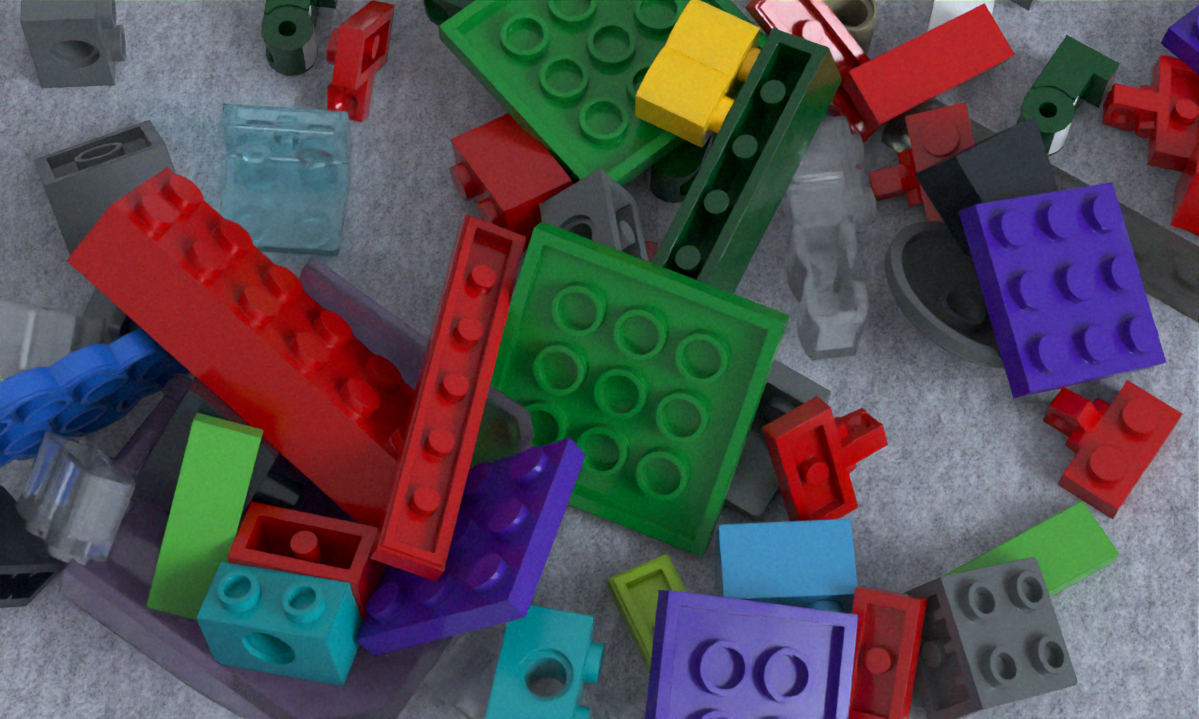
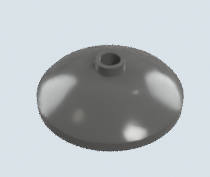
[884,221,1004,368]

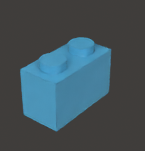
[714,519,858,614]

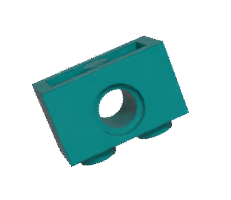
[196,562,363,686]
[485,605,605,719]

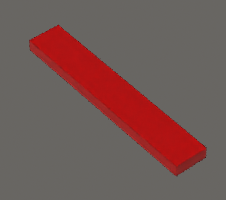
[370,214,526,581]

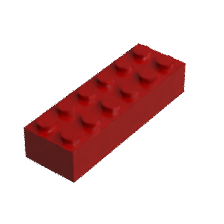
[66,167,415,527]

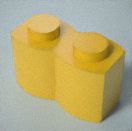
[635,0,761,147]

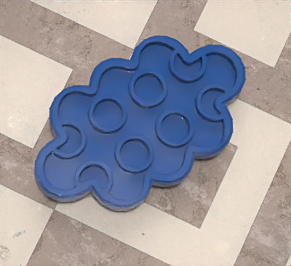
[0,328,191,468]

